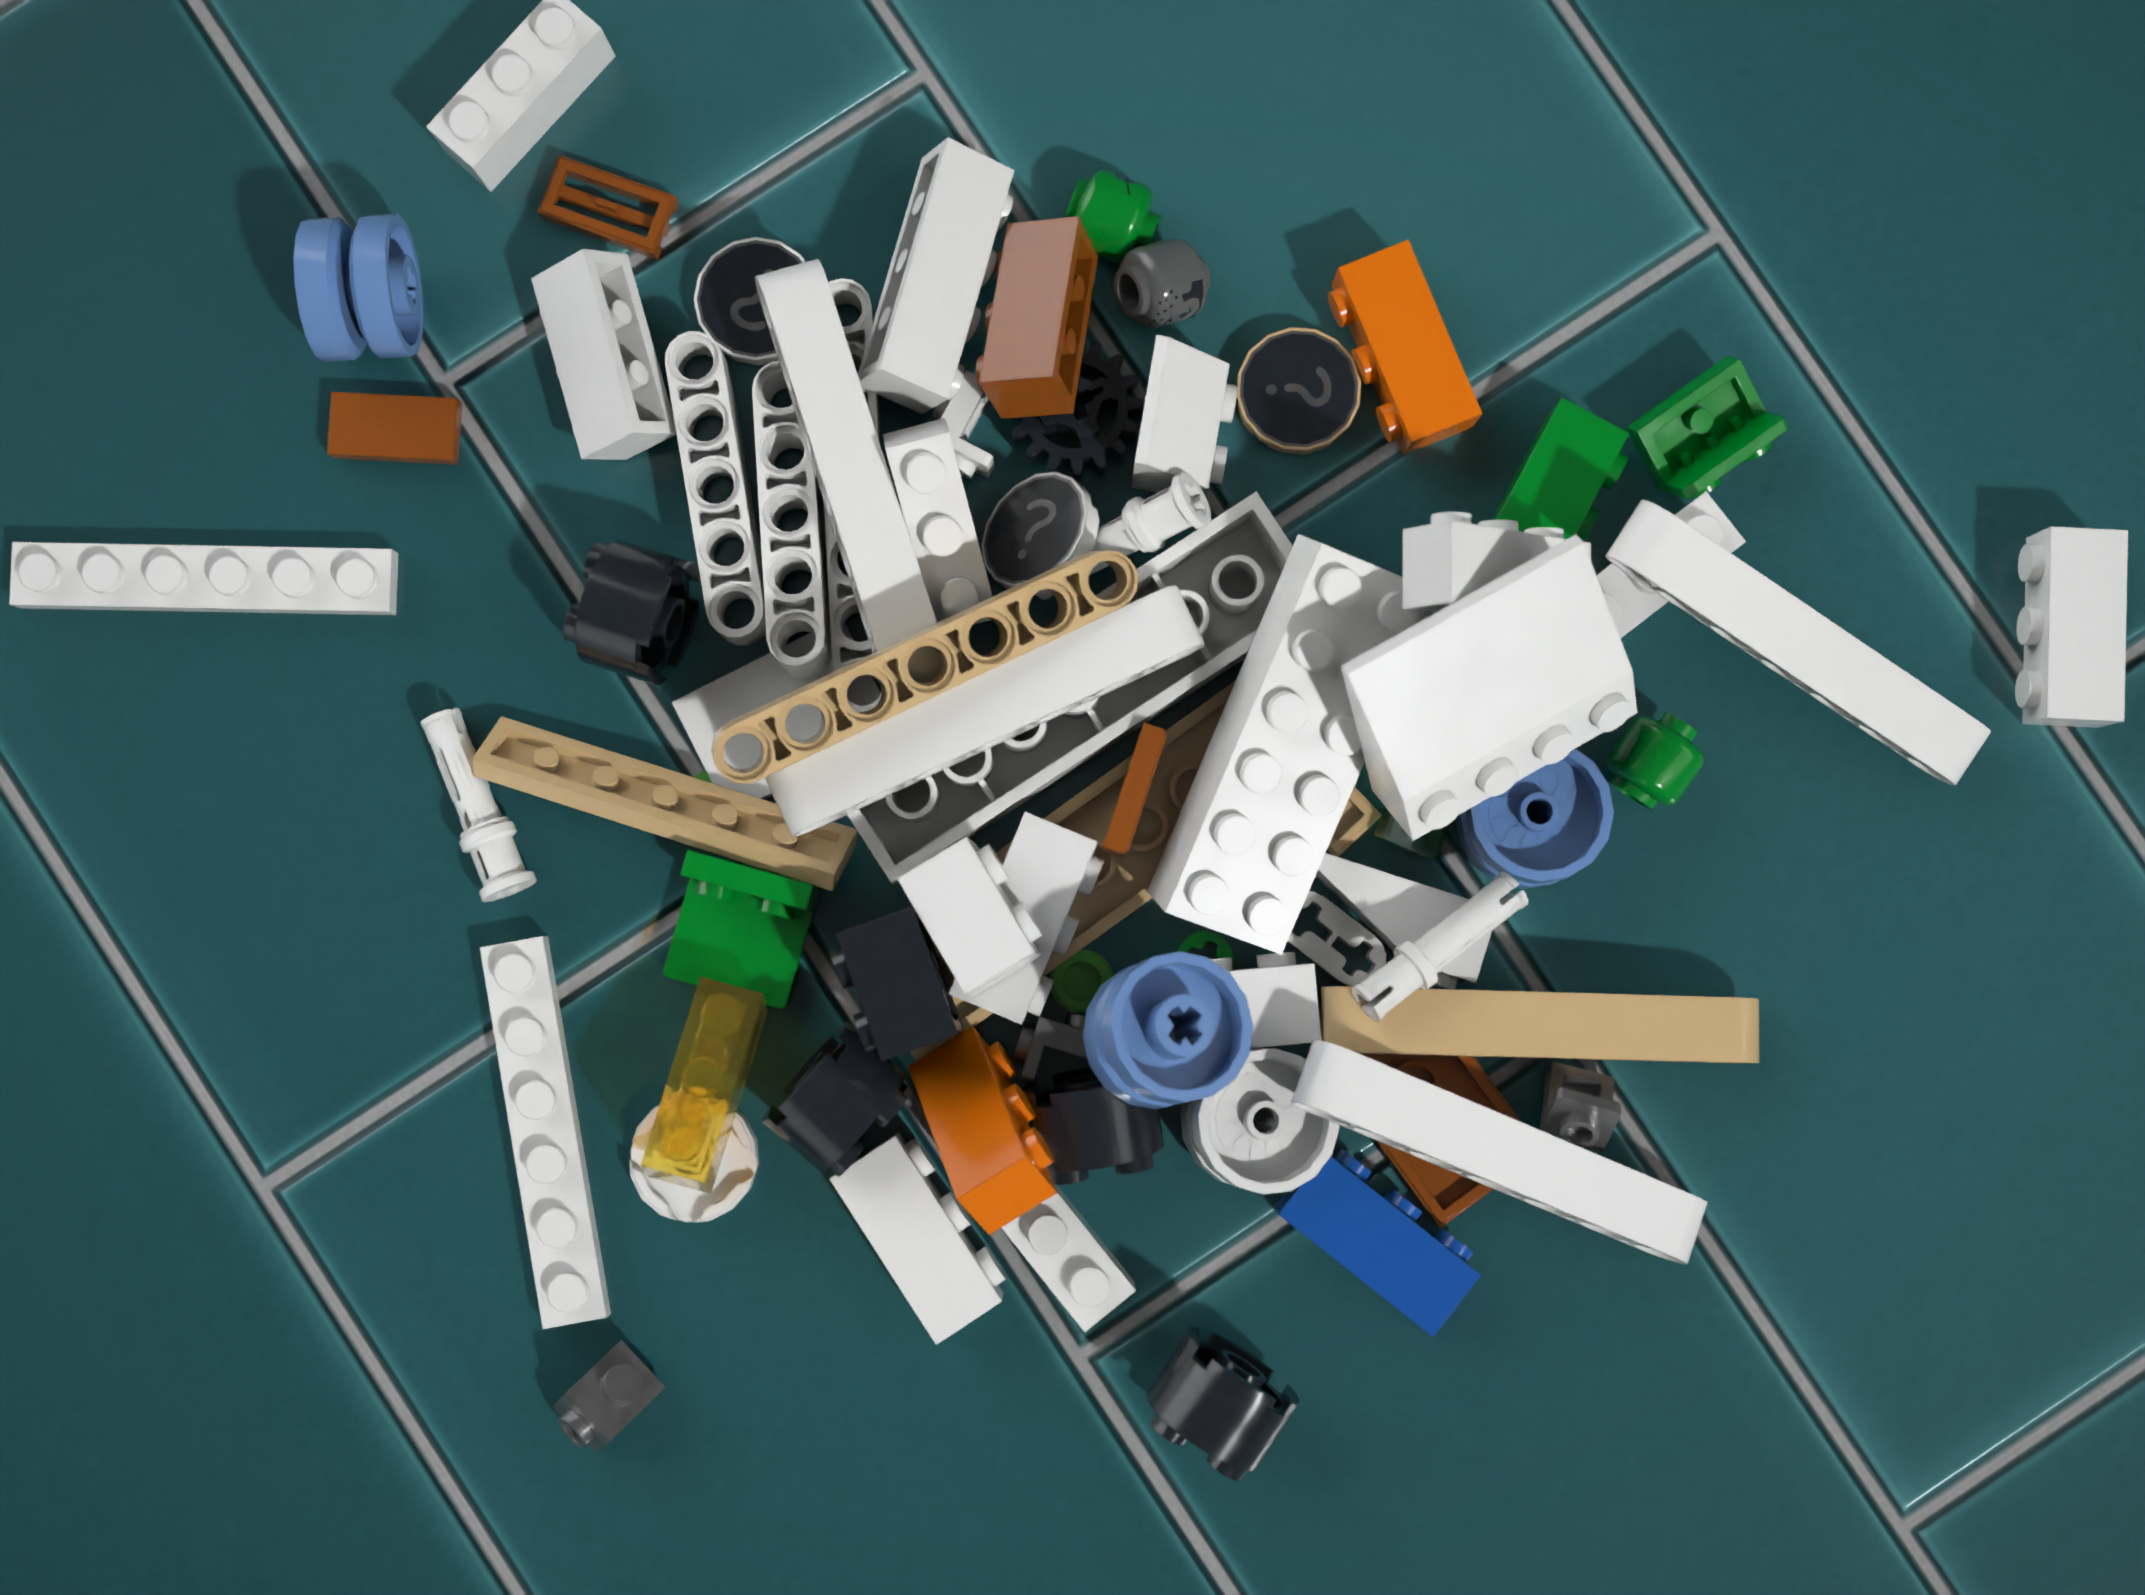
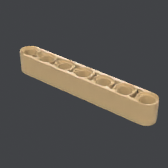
[711,550,1138,784]
[1321,986,1759,1063]

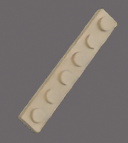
[472,716,857,891]

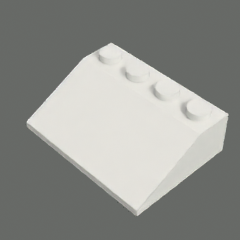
[1341,535,1637,841]

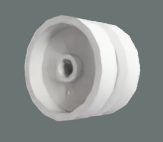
[1180,1047,1340,1195]

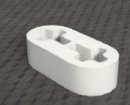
[1287,891,1386,987]

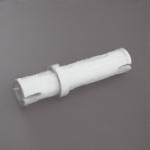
[1351,872,1528,1022]

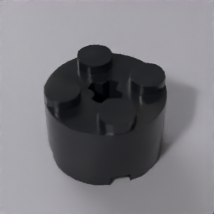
[563,540,701,685]
[761,1022,908,1177]
[1023,1067,1164,1185]
[1147,1327,1300,1481]

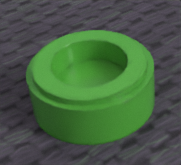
[1050,950,1113,1014]

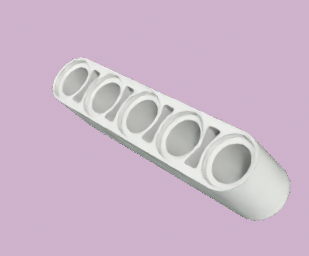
[665,331,766,646]
[752,360,832,679]

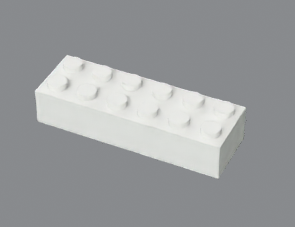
[1147,534,1429,955]

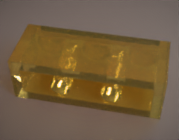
[641,976,768,1194]

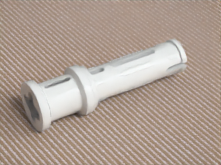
[1037,472,1211,600]
[420,708,537,902]

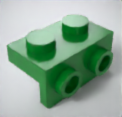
[1626,356,1789,500]

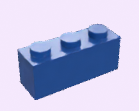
[1273,1148,1481,1337]

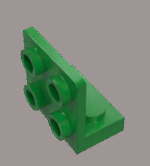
[663,850,821,1009]

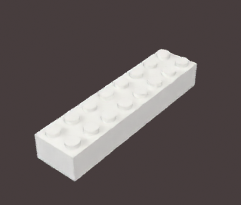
[848,491,1293,886]

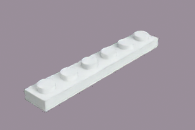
[9,542,398,615]
[480,936,611,1329]

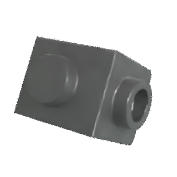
[1013,1011,1087,1083]
[1540,1061,1621,1152]
[553,1340,665,1453]

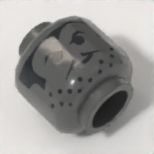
[1113,238,1211,329]

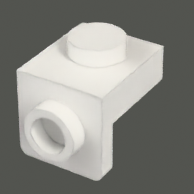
[933,370,994,479]

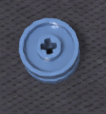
[293,214,424,362]
[1455,748,1614,889]
[1082,951,1253,1109]

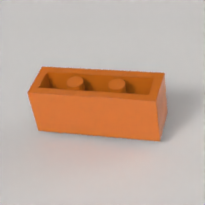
[1327,239,1483,455]
[908,1026,1057,1235]

